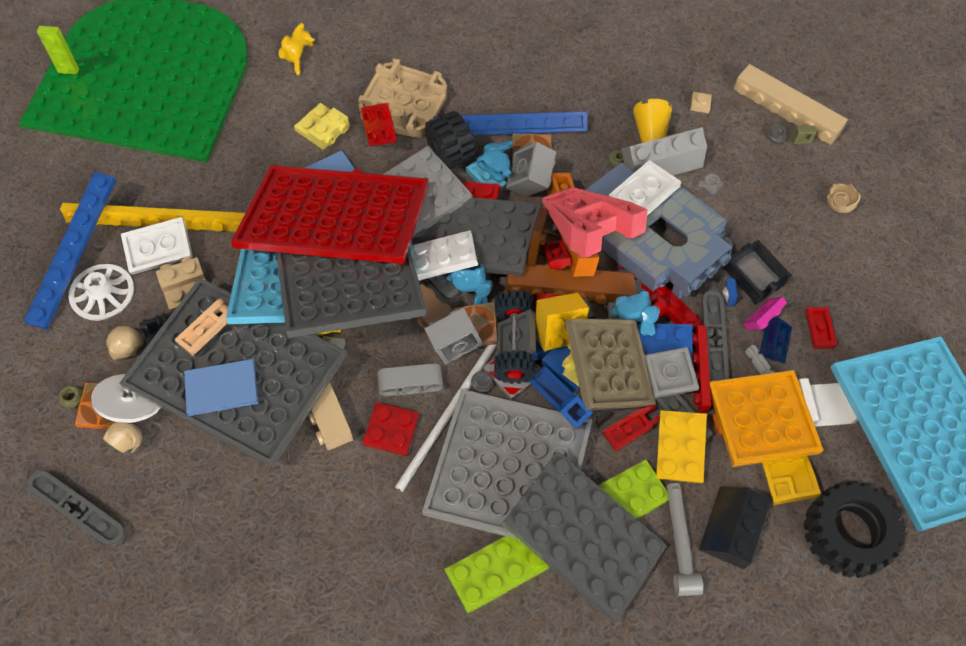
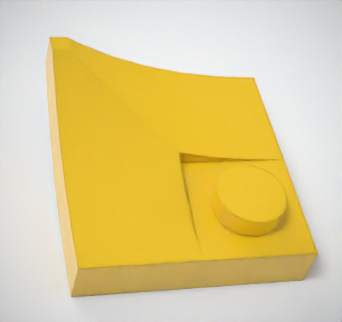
[762,456,821,505]

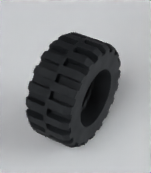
[803,481,905,578]

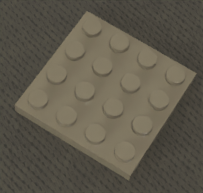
[565,319,656,410]

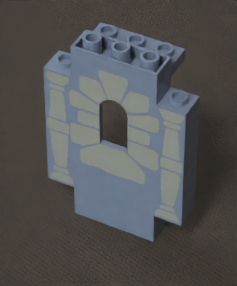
[586,163,733,299]

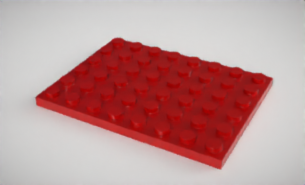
[231,165,429,264]

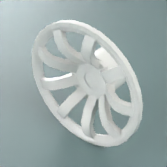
[69,264,134,321]

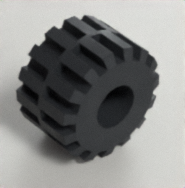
[425,111,475,169]

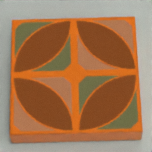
[75,383,115,429]

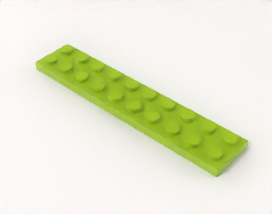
[444,460,669,614]

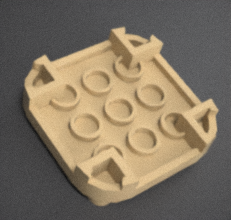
[359,59,447,138]

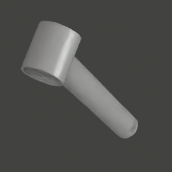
[666,483,703,596]

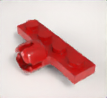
[634,276,703,332]

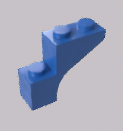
[528,365,593,429]

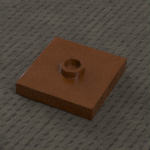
[527,208,548,267]

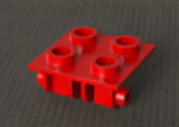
[360,102,397,147]

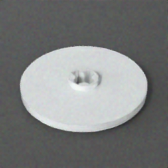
[91,374,161,423]

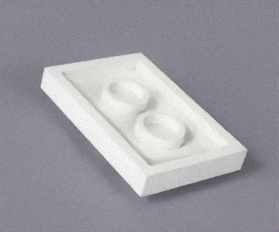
[609,160,681,216]
[121,217,193,275]
[412,230,478,280]

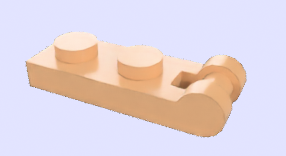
[175,299,228,356]

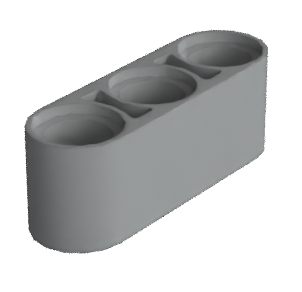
[377,364,443,396]

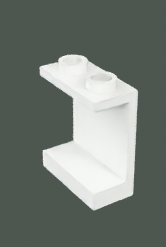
[798,378,858,427]

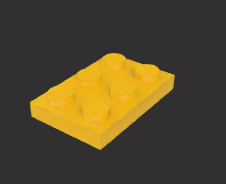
[656,410,707,484]

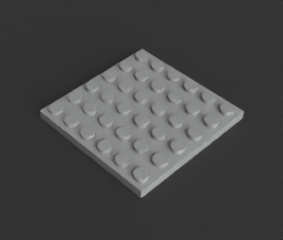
[422,389,593,540]

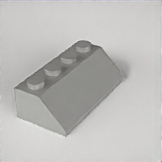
[621,127,707,176]

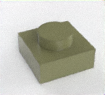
[791,125,817,144]

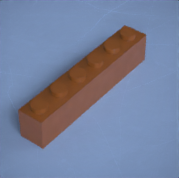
[505,264,635,305]

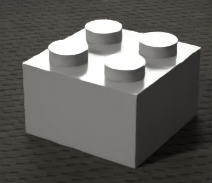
[506,142,556,197]
[424,308,484,365]

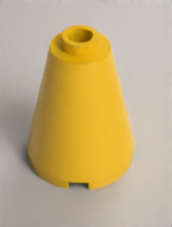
[633,99,672,143]

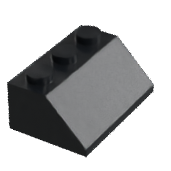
[699,487,771,569]

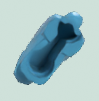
[476,141,513,181]
[446,264,493,305]
[611,291,660,336]

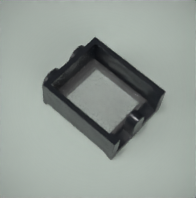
[723,240,792,305]

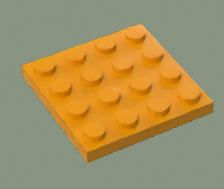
[710,370,824,467]

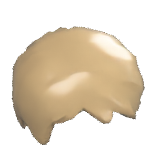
[827,183,861,213]
[106,326,144,360]
[103,422,143,453]

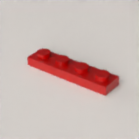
[692,325,711,414]

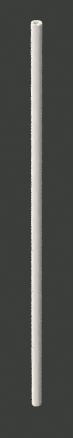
[395,344,497,492]

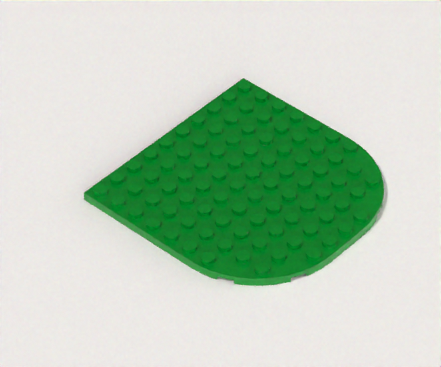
[19,0,248,163]

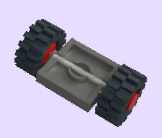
[494,289,536,384]

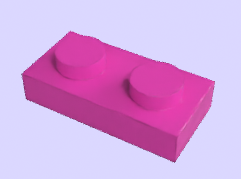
[743,297,787,331]

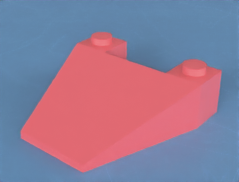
[542,187,648,258]

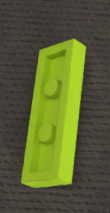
[37,26,79,74]

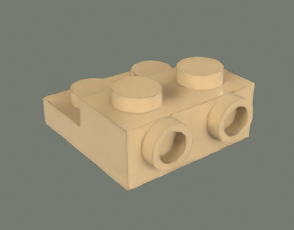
[156,257,206,312]

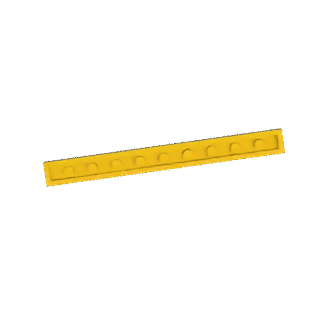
[60,203,245,232]

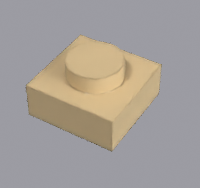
[690,92,712,113]

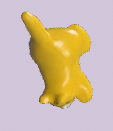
[278,23,315,76]

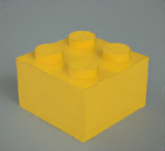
[535,292,589,351]

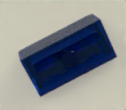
[759,317,792,364]

